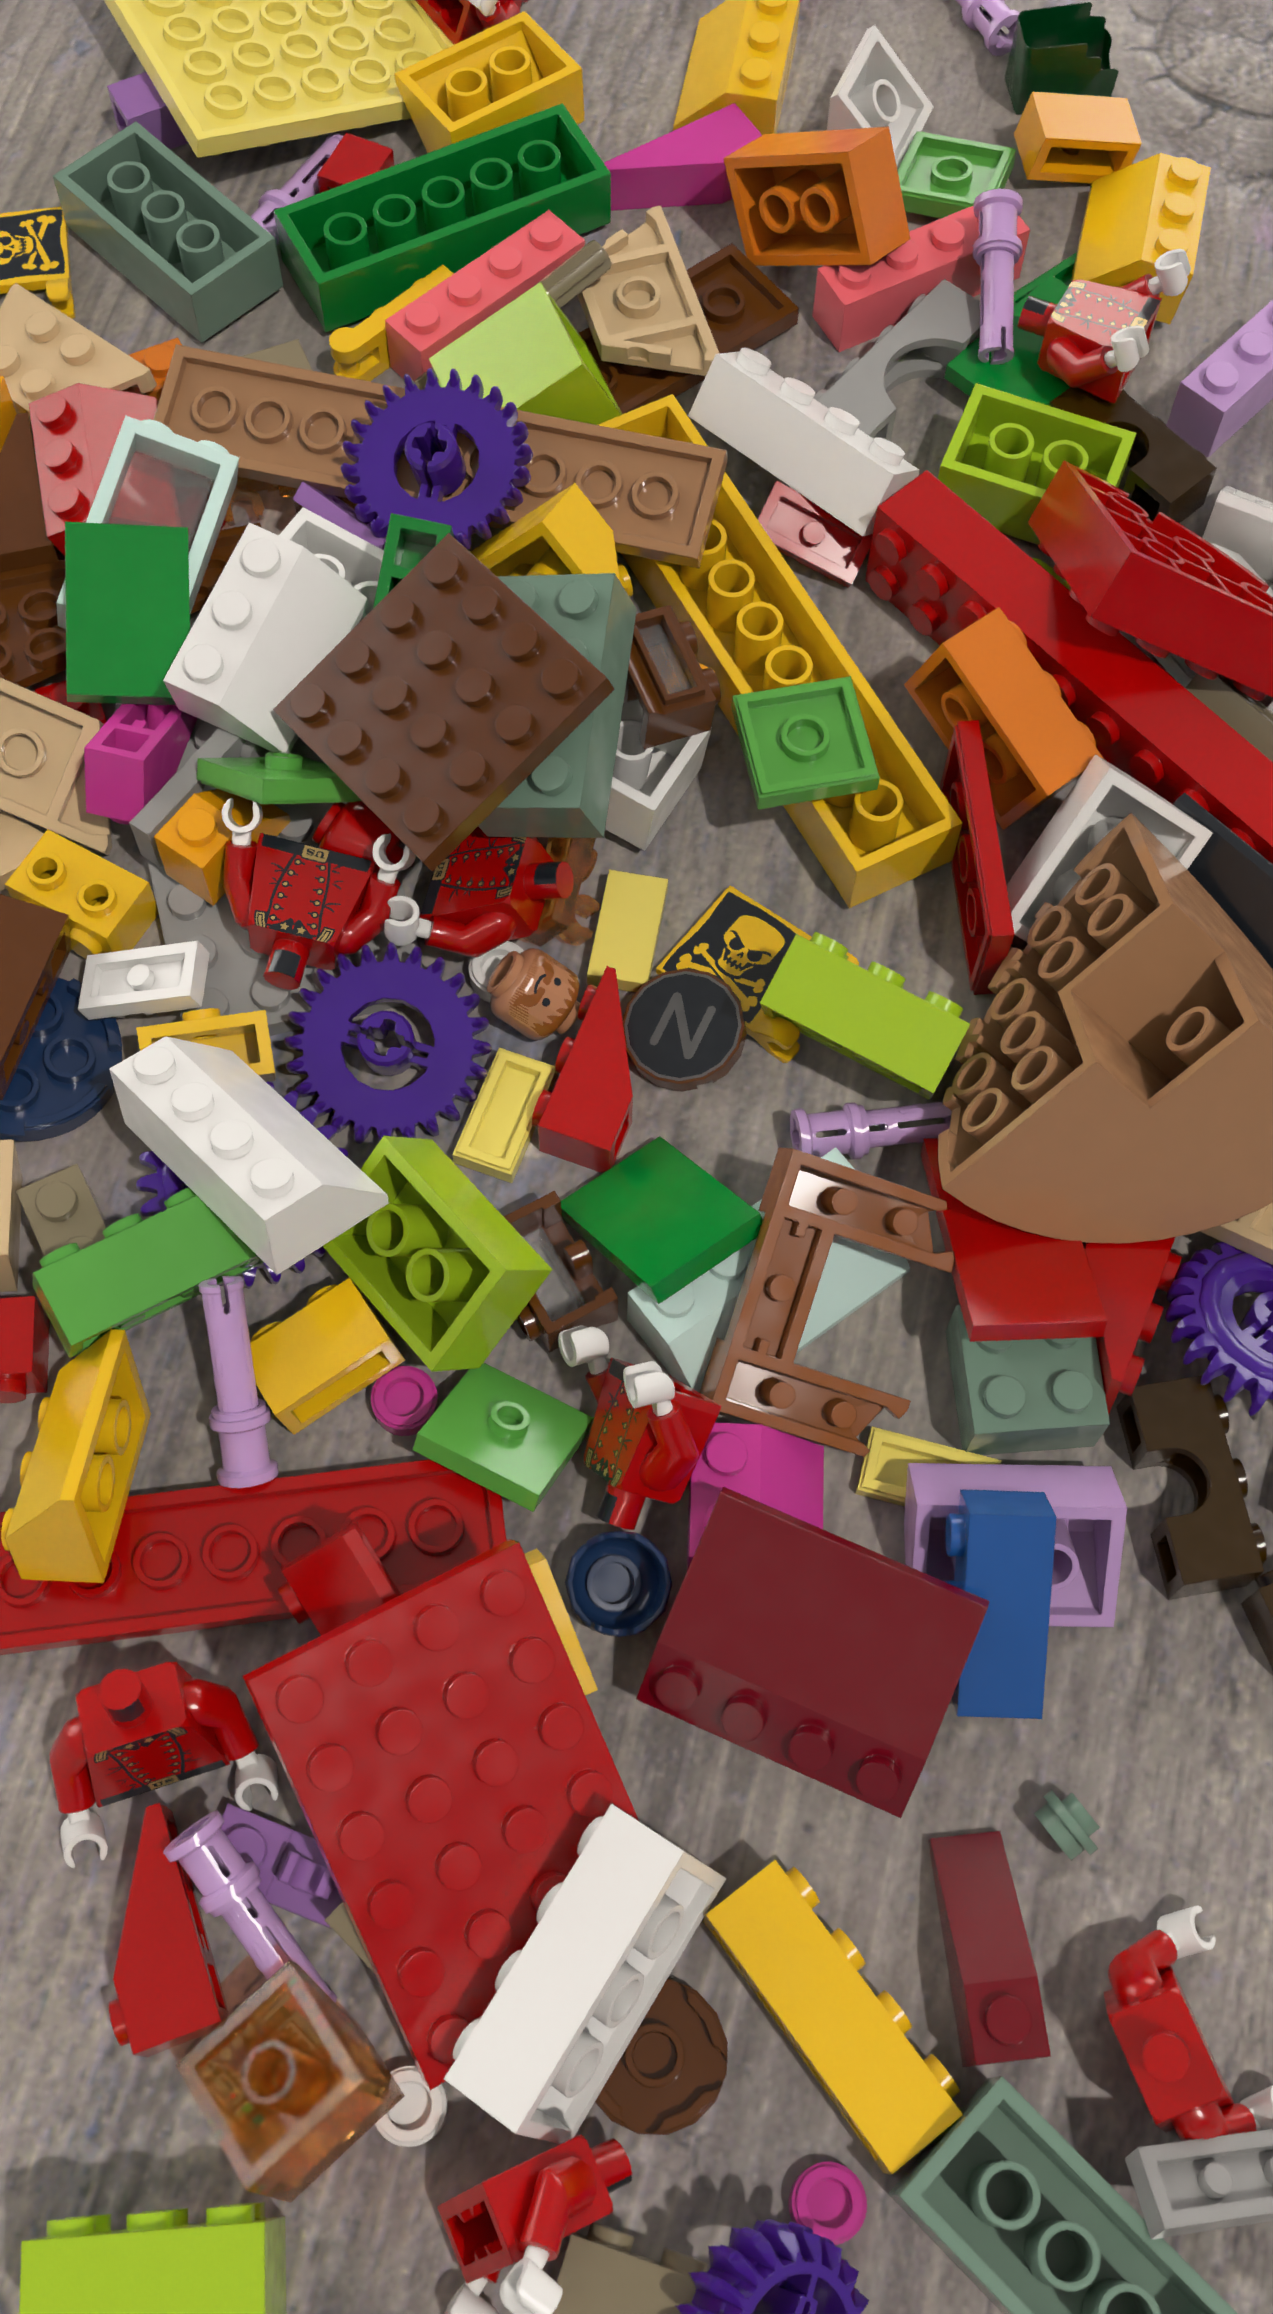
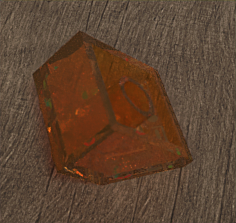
[176,1960,405,2203]

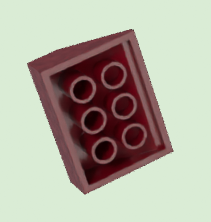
[636,1486,990,1818]

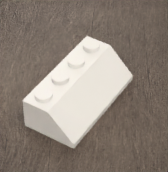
[688,348,919,536]
[109,1036,389,1275]
[444,1804,726,2144]

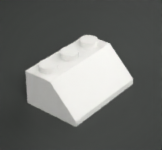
[163,523,369,753]
[1006,754,1213,942]

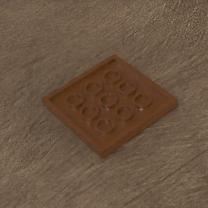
[273,533,615,872]

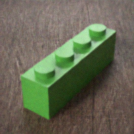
[33,1187,264,1358]

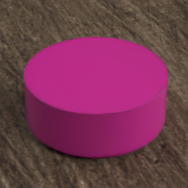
[371,1366,439,1436]
[789,2162,867,2245]

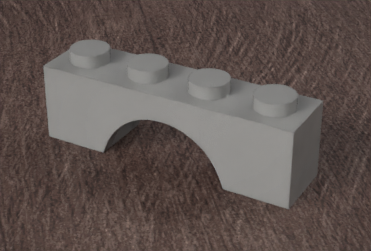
[814,279,980,441]

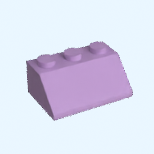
[904,1463,1127,1627]

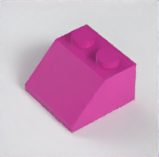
[686,1423,824,1573]

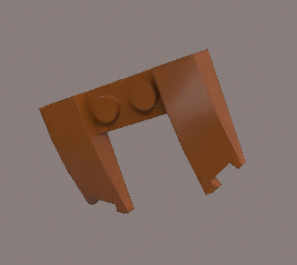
[699,1147,955,1457]

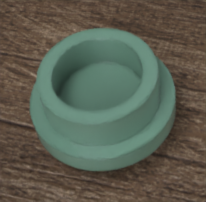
[1034,1789,1100,1861]

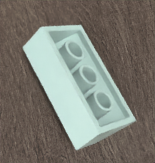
[627,1147,910,1392]

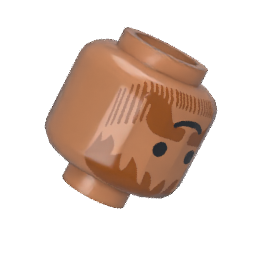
[486,948,580,1041]

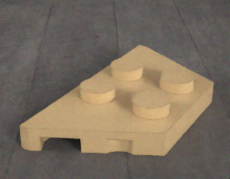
[577,205,720,376]
[0,283,157,421]
[0,678,112,856]

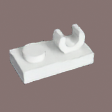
[78,940,210,1020]

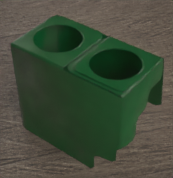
[1005,2,1119,115]

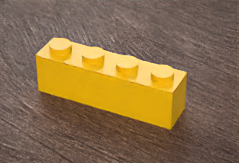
[703,1860,963,2175]

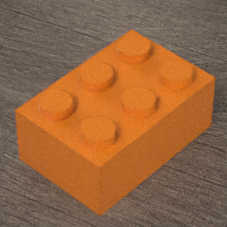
[723,127,911,266]
[904,607,1103,830]

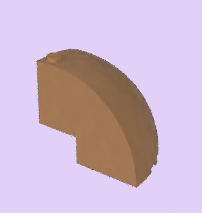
[938,813,1273,1243]

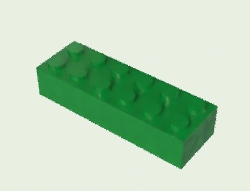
[274,103,611,332]

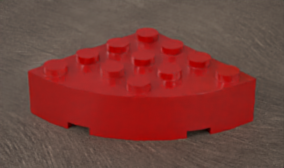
[1028,461,1273,701]

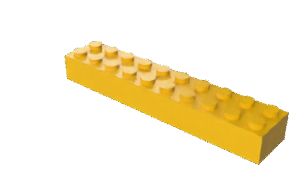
[598,394,962,909]

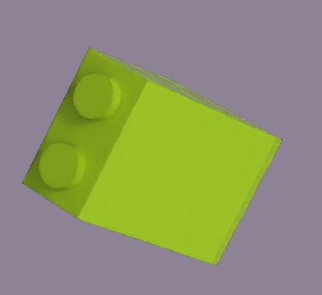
[429,282,622,425]

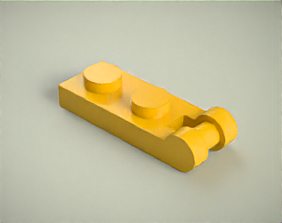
[329,265,454,381]

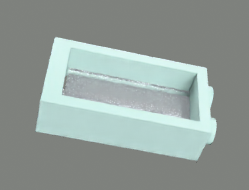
[56,415,239,629]

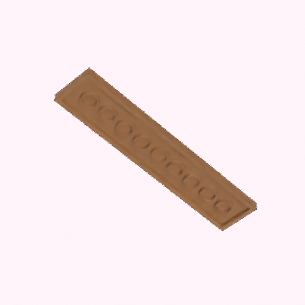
[153,344,728,568]

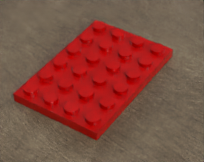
[242,1539,639,2090]

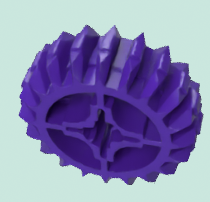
[676,2219,869,2314]

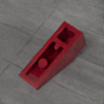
[928,1831,1051,2067]

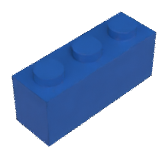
[944,1489,1057,1719]

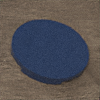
[0,978,123,1142]

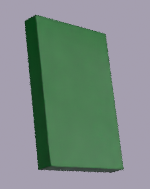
[944,275,1070,406]
[65,522,190,705]
[561,1136,763,1304]

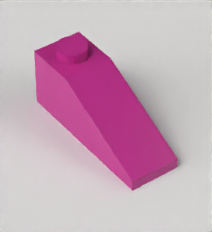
[604,103,762,211]
[84,704,198,824]

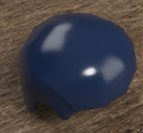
[565,1531,673,1637]

